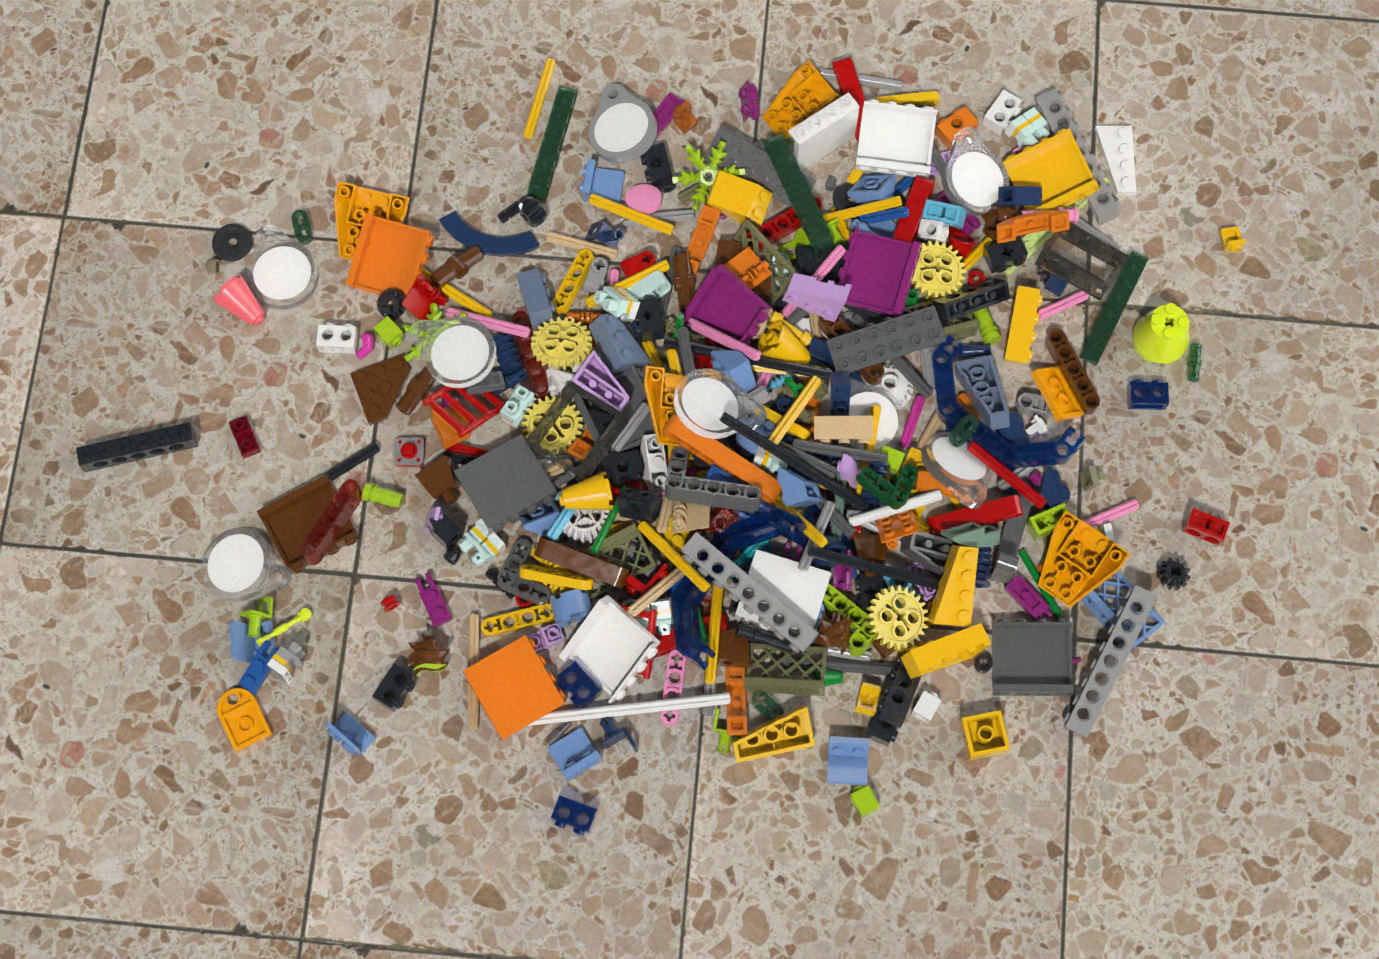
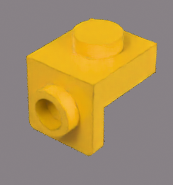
[1219,226,1246,253]
[855,682,882,717]

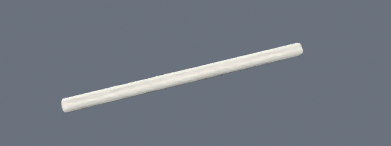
[528,693,731,726]

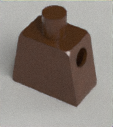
[415,455,461,505]
[852,533,889,577]
[706,628,752,668]

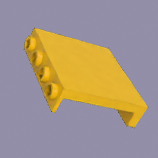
[1003,128,1100,211]

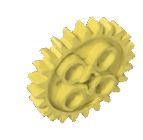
[912,240,966,300]
[531,317,592,370]
[521,395,584,456]
[866,585,929,650]

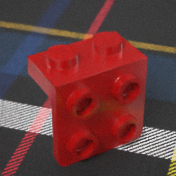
[625,563,669,600]

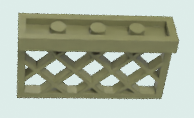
[732,220,798,305]
[894,300,980,350]
[575,523,657,601]
[743,643,828,696]

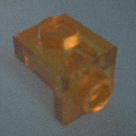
[673,101,698,134]

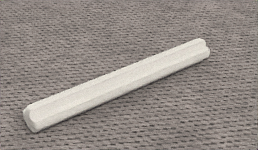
[848,489,942,527]

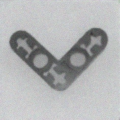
[497,539,551,605]

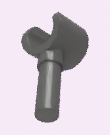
[825,177,838,191]

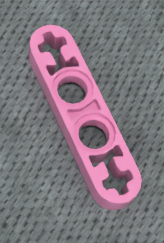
[661,649,686,726]

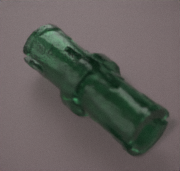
[1187,343,1202,382]

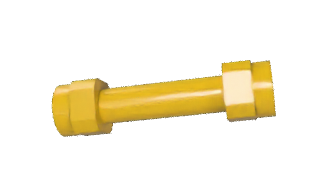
[769,311,812,346]

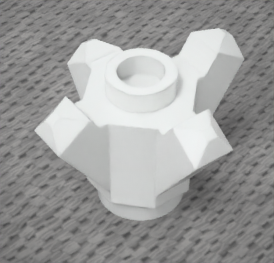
[545,366,576,397]

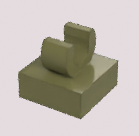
[1079,466,1105,491]

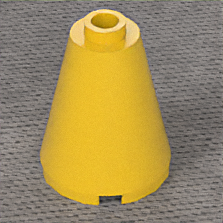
[757,321,811,365]
[558,472,613,510]

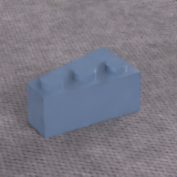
[516,268,555,331]
[589,314,650,375]

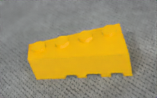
[1003,285,1043,365]
[926,545,979,627]
[901,623,991,679]
[731,704,815,763]

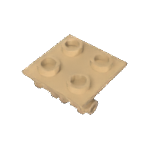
[672,501,711,534]

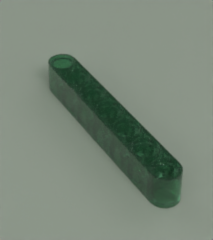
[527,86,578,202]
[764,134,834,252]
[1079,250,1149,366]

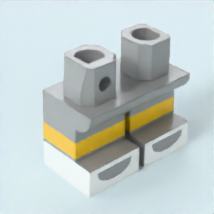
[267,640,306,685]

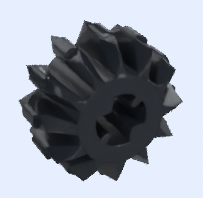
[517,196,547,227]
[1157,557,1191,590]

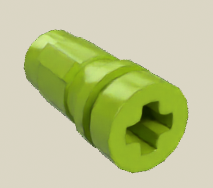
[973,307,1002,345]
[362,482,404,508]

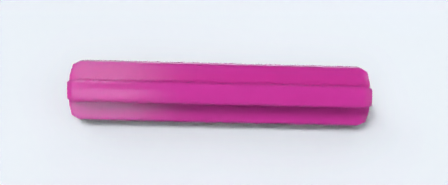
[899,395,925,449]

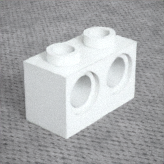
[982,90,1022,136]
[316,323,359,354]

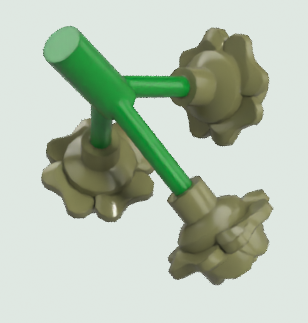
[658,313,706,364]
[781,377,828,426]

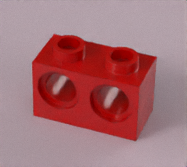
[1182,508,1230,546]

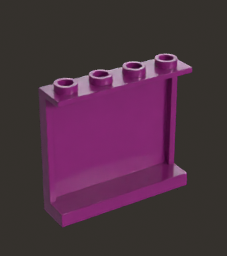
[838,227,922,317]
[683,264,771,350]

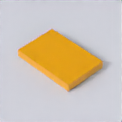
[1030,366,1084,422]

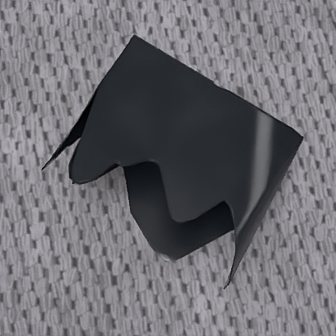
[425,512,462,550]

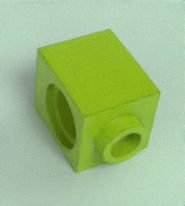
[373,316,404,350]
[850,785,880,818]

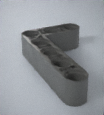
[665,446,761,512]
[990,491,1032,584]

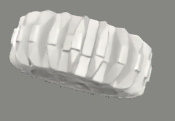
[563,507,610,545]

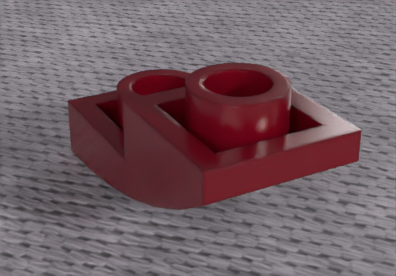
[228,415,261,459]

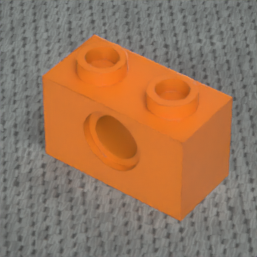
[935,106,979,150]

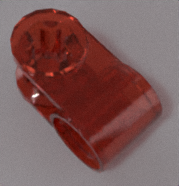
[704,507,739,534]

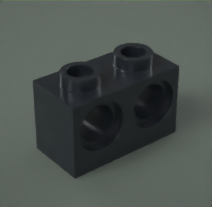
[372,663,416,712]

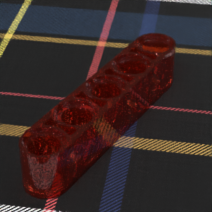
[512,311,550,400]
[300,479,363,565]

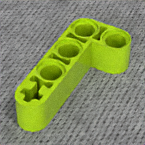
[822,584,876,657]

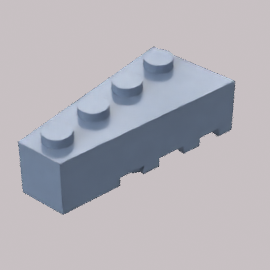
[954,355,1010,430]

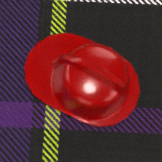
[948,226,980,259]

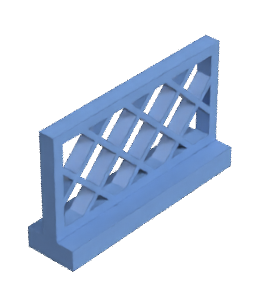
[1081,571,1165,652]

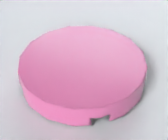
[625,184,662,214]

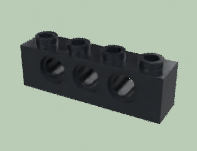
[933,278,1011,321]
[878,648,921,728]

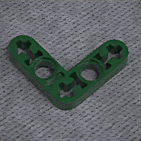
[856,463,918,510]

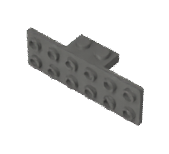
[704,127,816,208]
[826,306,946,373]

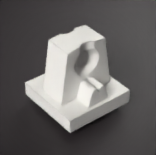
[1025,415,1049,438]

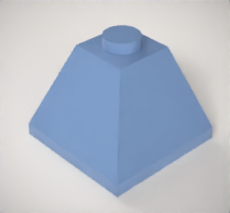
[847,174,896,210]
[520,501,563,537]

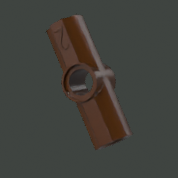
[430,246,483,289]
[672,254,694,312]
[395,362,440,416]

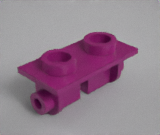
[738,81,760,122]
[833,550,853,591]

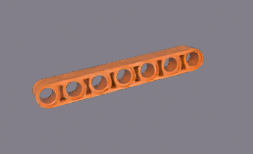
[662,414,782,504]

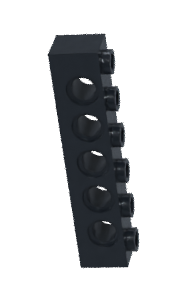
[76,422,198,472]

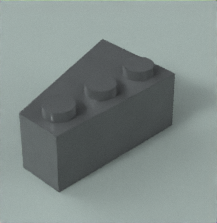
[900,531,965,579]

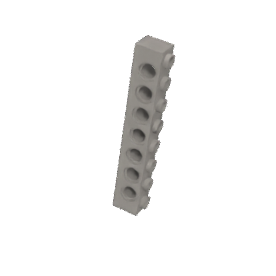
[1035,88,1121,226]
[681,532,819,654]
[1063,585,1158,739]

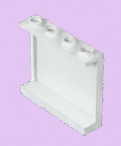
[786,92,860,171]
[855,99,938,178]
[735,549,831,637]
[558,595,660,704]

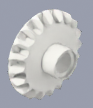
[864,364,913,410]

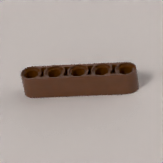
[818,315,885,386]
[1045,328,1100,415]
[534,536,630,588]

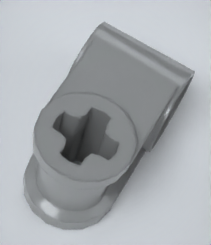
[583,257,608,294]
[1015,393,1051,419]

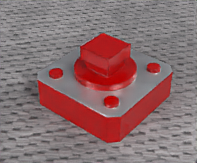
[394,438,425,467]

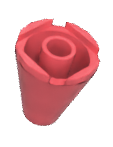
[213,274,265,326]

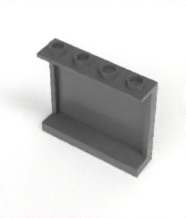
[571,363,655,457]
[454,434,557,534]
[992,619,1074,696]

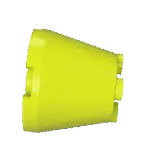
[1132,303,1190,365]

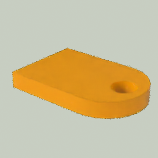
[217,688,273,753]

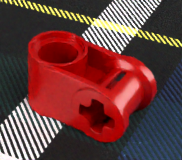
[619,251,656,278]

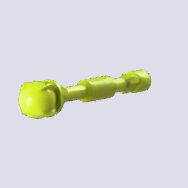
[256,608,312,647]

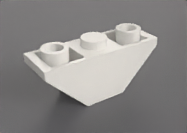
[639,434,667,492]

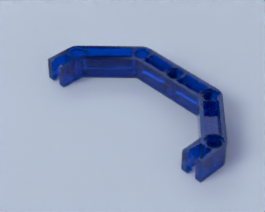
[931,335,1086,469]
[671,508,807,670]

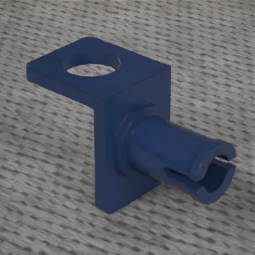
[585,222,624,248]
[600,717,638,753]

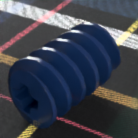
[490,333,524,376]
[860,462,891,505]
[975,547,992,589]

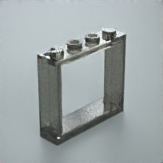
[1035,222,1129,301]
[526,381,629,481]

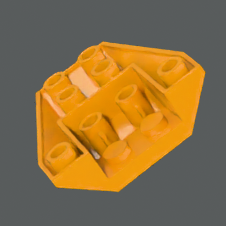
[762,60,840,142]
[334,181,410,260]
[644,366,720,447]
[1038,510,1131,608]

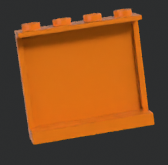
[345,213,434,297]
[463,635,566,741]

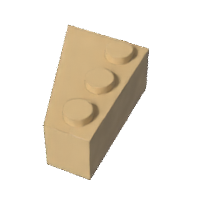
[814,416,874,443]

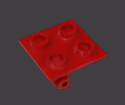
[401,273,447,325]

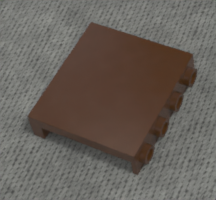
[257,475,360,574]

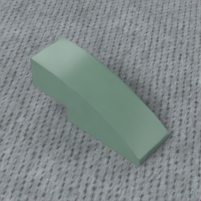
[941,521,1000,547]

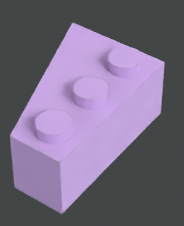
[782,273,852,322]
[571,350,630,417]

